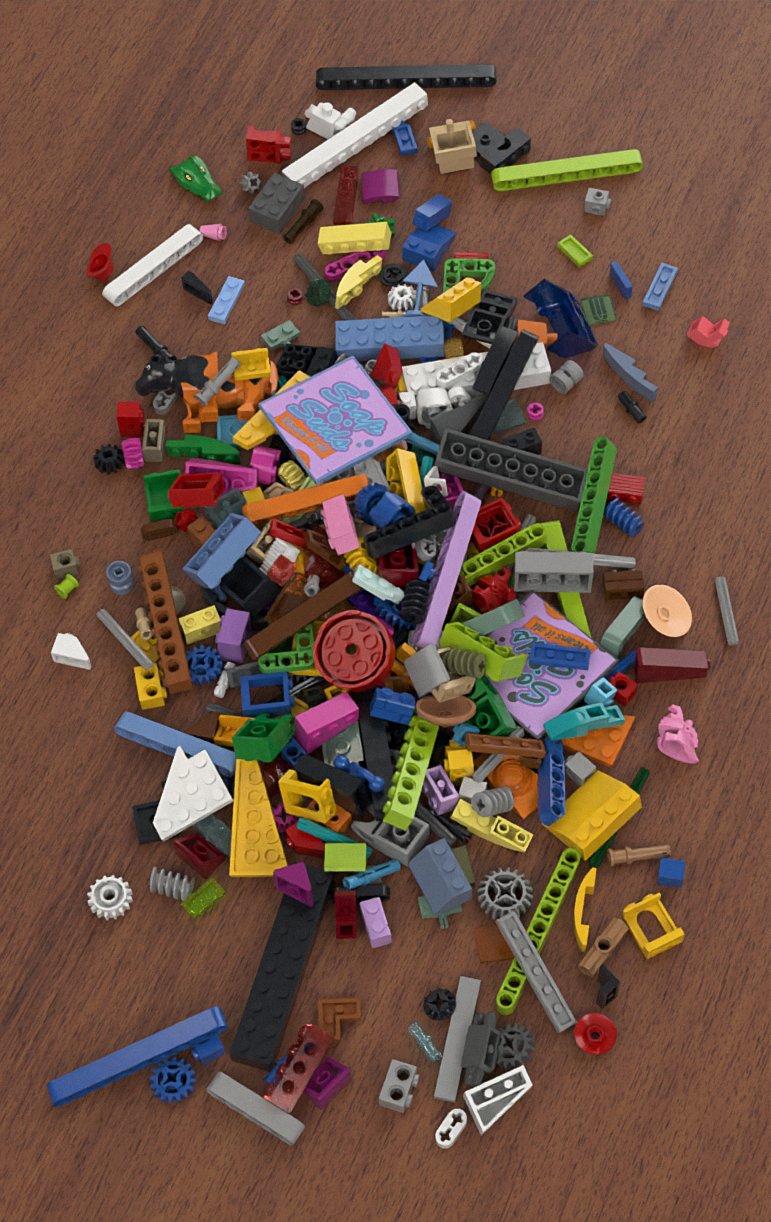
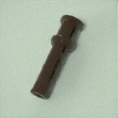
[283,199,324,244]

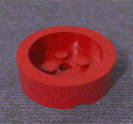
[313,610,395,692]

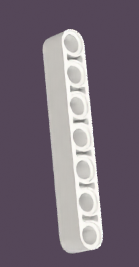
[102,224,203,307]

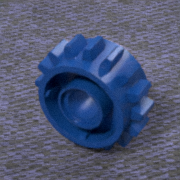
[354,482,392,525]

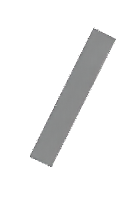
[495,911,577,1033]
[434,976,481,1103]

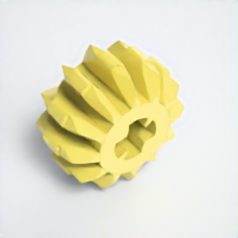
[277,460,307,491]

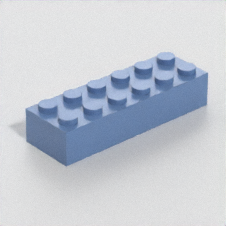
[336,315,445,362]

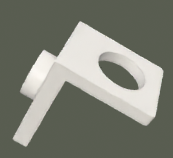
[424,466,448,497]

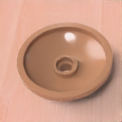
[416,695,476,727]

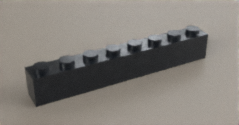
[354,685,396,821]

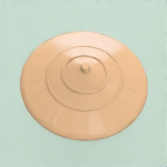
[643,585,692,637]

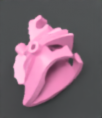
[657,704,699,764]

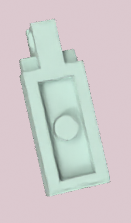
[352,564,404,604]

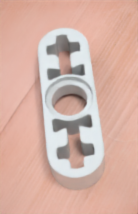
[436,353,483,388]

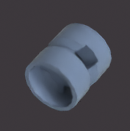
[106,561,134,595]

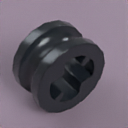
[291,118,306,135]

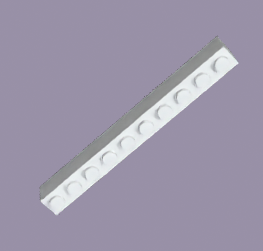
[282,82,428,189]

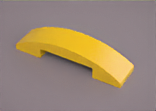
[574,868,597,953]

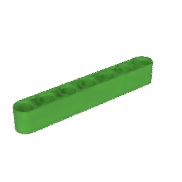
[571,436,617,554]

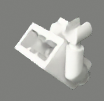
[305,103,356,139]

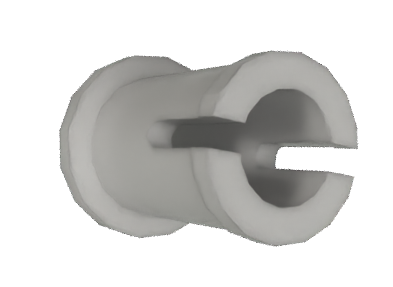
[304,575,320,597]

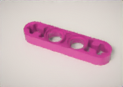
[325,250,386,282]

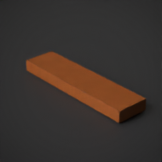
[464,733,546,758]

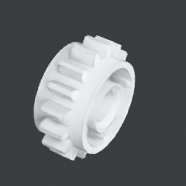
[87,875,133,920]

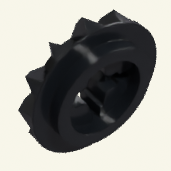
[380,264,408,287]
[423,987,456,1021]

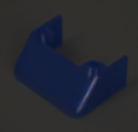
[523,278,598,358]

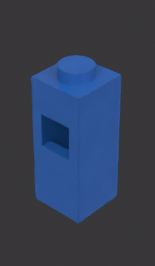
[412,194,453,231]

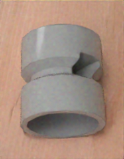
[549,360,584,394]

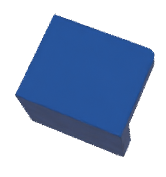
[657,858,685,888]

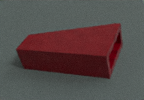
[634,648,711,683]

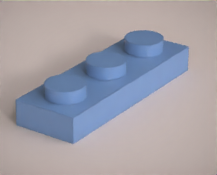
[642,262,678,311]

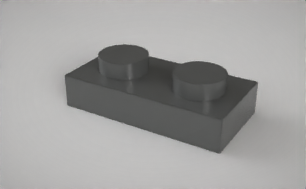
[226,661,265,689]

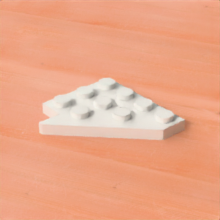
[153,746,234,842]

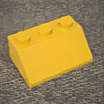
[421,278,481,322]

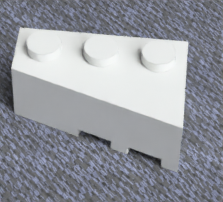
[463,1065,532,1136]

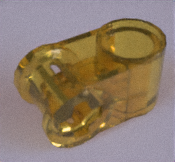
[444,337,464,359]

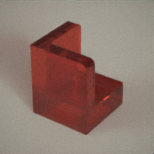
[267,554,296,587]

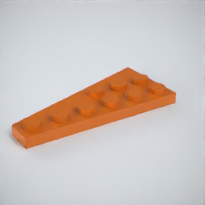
[515,715,635,768]

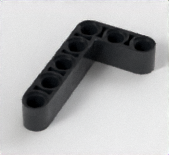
[363,486,455,558]

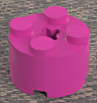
[250,446,281,486]

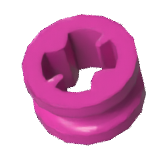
[527,403,544,421]

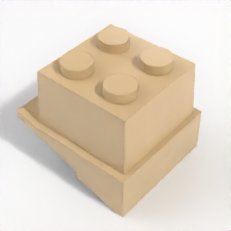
[429,119,477,174]

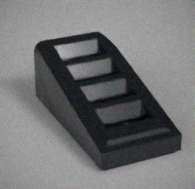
[182,270,213,304]

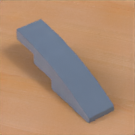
[603,343,658,403]

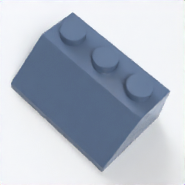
[408,838,472,916]

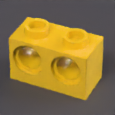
[134,663,167,710]
[444,749,474,786]

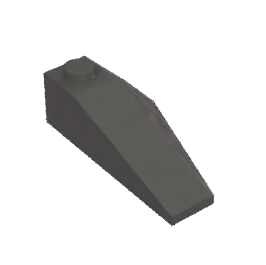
[430,394,489,444]

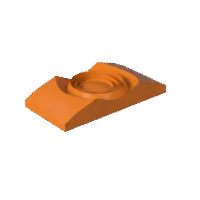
[473,753,538,820]

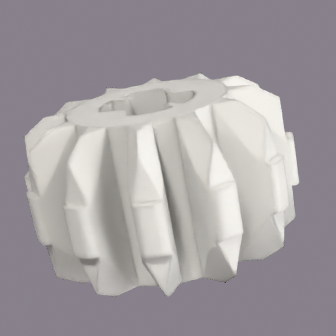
[388,283,417,312]

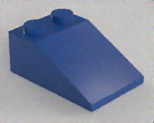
[402,225,456,272]

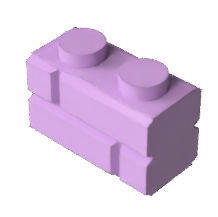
[360,897,392,948]

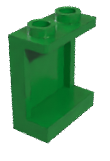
[143,470,186,522]

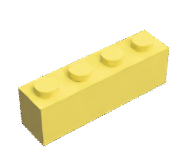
[318,222,391,254]

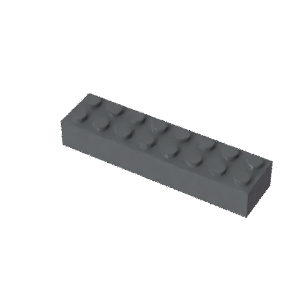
[434,428,588,511]

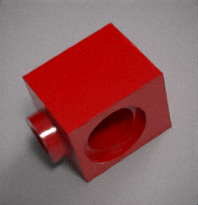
[608,672,638,707]

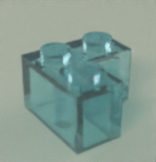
[205,488,247,530]

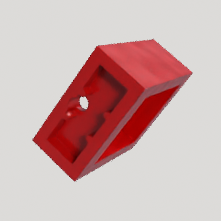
[168,472,225,507]
[470,498,522,554]

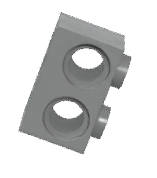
[379,1059,420,1113]

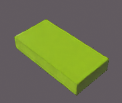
[557,234,593,268]

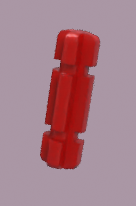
[454,251,489,259]

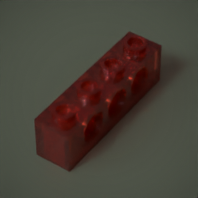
[333,165,359,226]
[264,1023,334,1114]

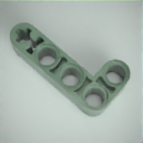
[600,596,646,660]
[462,599,525,636]

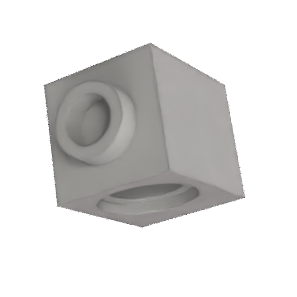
[565,752,596,787]

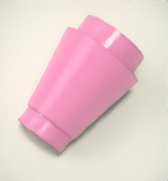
[200,224,227,241]

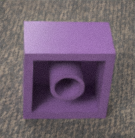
[215,608,252,664]

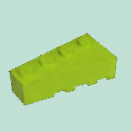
[439,622,528,682]

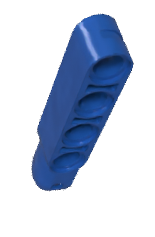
[538,737,565,826]

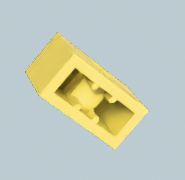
[178,605,221,645]

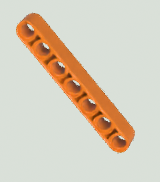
[241,474,369,526]

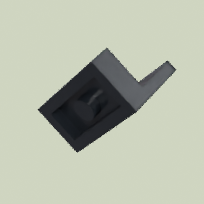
[596,964,620,1009]

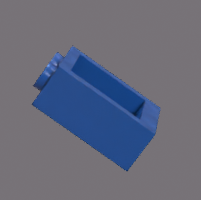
[240,671,295,718]

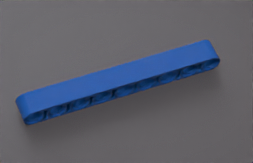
[46,1007,228,1107]

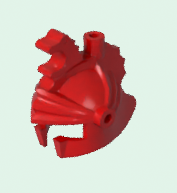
[472,567,517,614]

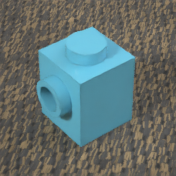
[583,677,617,707]

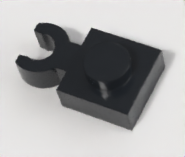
[289,512,324,532]

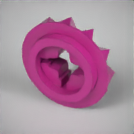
[272,801,300,832]

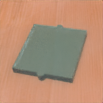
[495,399,526,434]

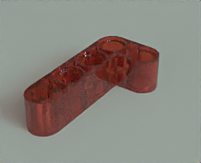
[303,525,345,589]

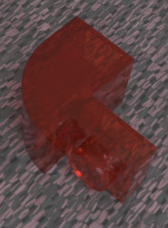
[260,760,293,797]

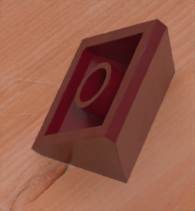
[173,832,227,880]

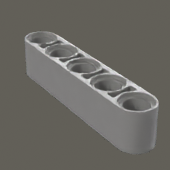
[206,1071,305,1146]

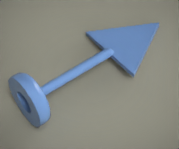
[403,260,438,317]

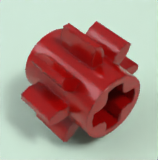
[175,508,198,532]

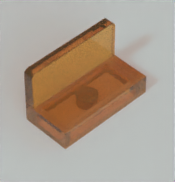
[385,675,411,695]

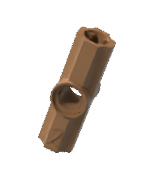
[578,918,629,978]

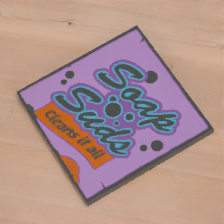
[463,590,619,740]

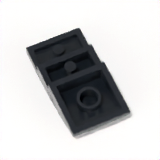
[462,289,517,344]

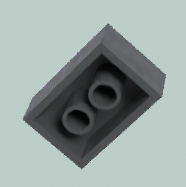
[248,173,305,234]

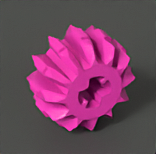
[122,438,144,469]

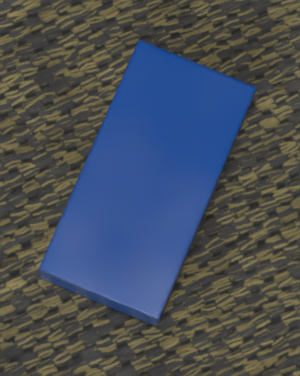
[610,261,632,300]

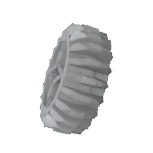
[477,867,533,920]

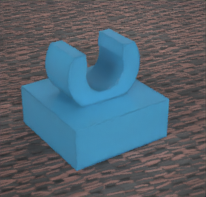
[452,723,480,746]

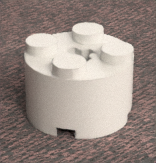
[415,387,453,429]

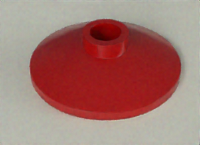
[574,1013,617,1055]

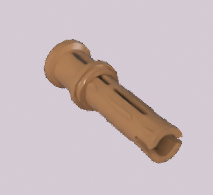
[607,844,671,867]

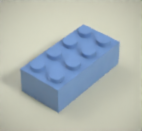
[182,513,261,589]

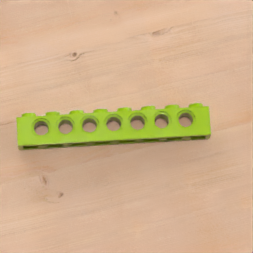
[382,696,439,831]

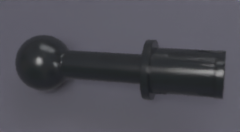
[425,804,472,844]

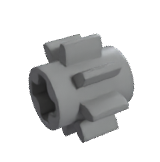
[239,171,262,193]

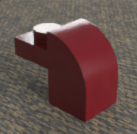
[335,890,357,939]

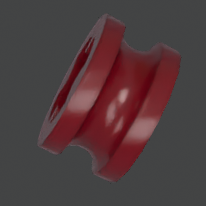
[287,288,303,305]

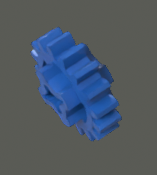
[186,645,223,686]
[149,1057,197,1105]

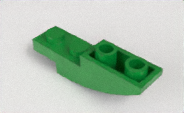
[166,434,240,464]

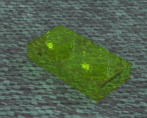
[181,878,226,920]

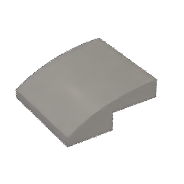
[403,643,450,697]

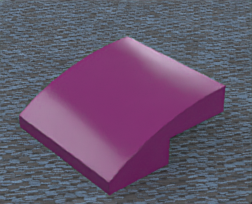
[362,169,400,204]

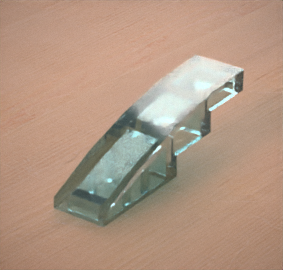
[192,814,232,859]

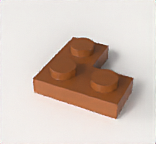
[318,998,361,1043]

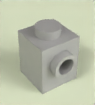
[584,188,611,216]

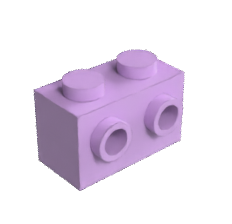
[421,765,459,815]

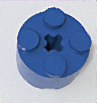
[369,492,415,529]

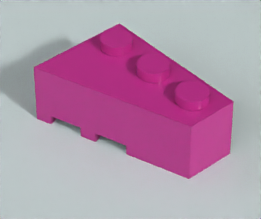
[294,691,359,755]

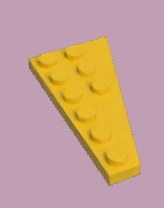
[233,371,310,450]
[229,759,288,877]

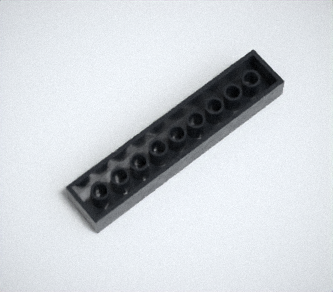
[230,862,335,1072]

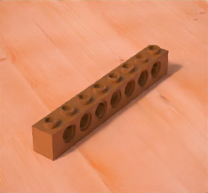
[138,551,193,694]

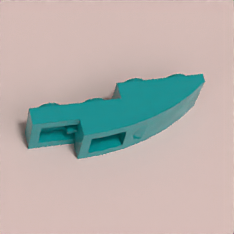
[543,702,625,741]

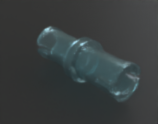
[407,1021,443,1064]

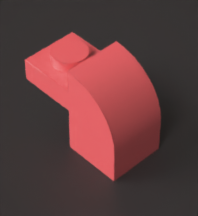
[687,316,730,348]

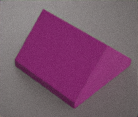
[273,862,314,907]
[298,1057,351,1110]

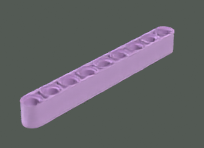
[412,491,481,649]

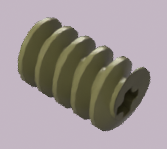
[442,648,486,679]

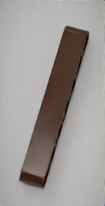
[242,572,363,661]

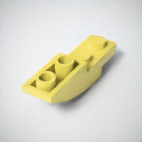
[335,255,382,309]
[450,799,533,853]

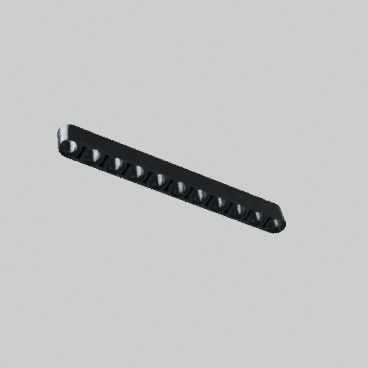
[316,64,497,90]

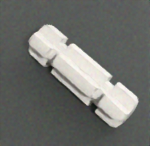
[214,662,236,698]

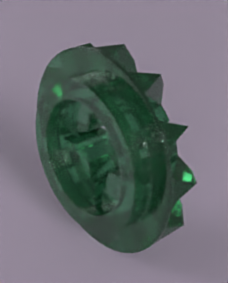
[305,278,331,307]

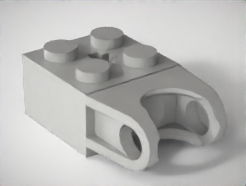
[351,800,430,867]

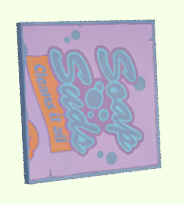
[258,356,412,486]

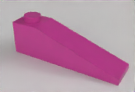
[185,458,258,496]

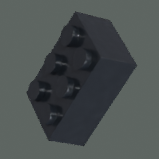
[219,556,281,618]

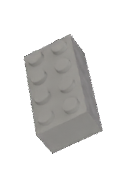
[514,551,594,593]

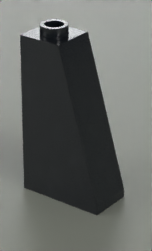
[293,754,372,818]

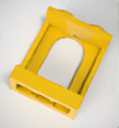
[278,769,337,823]
[622,892,685,959]

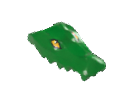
[169,154,222,203]

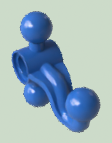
[334,755,385,793]

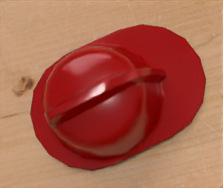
[86,243,114,282]

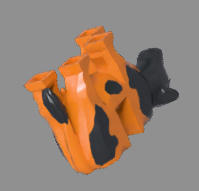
[135,351,278,434]

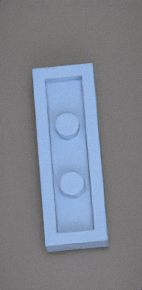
[208,276,245,325]

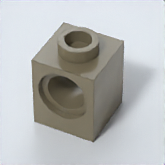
[50,549,80,580]

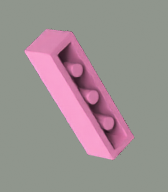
[321,494,360,555]

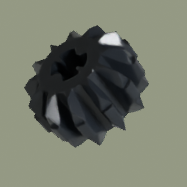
[93,443,125,475]

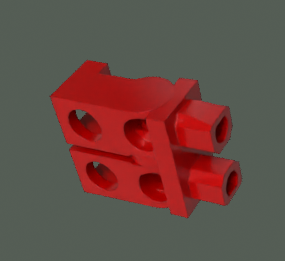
[246,126,292,164]

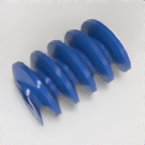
[603,498,644,538]

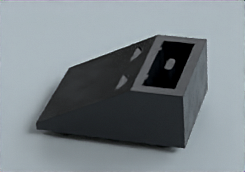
[276,344,338,379]

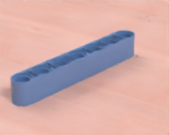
[114,712,236,778]

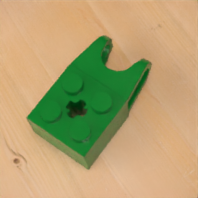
[462,675,518,737]
[232,713,295,762]

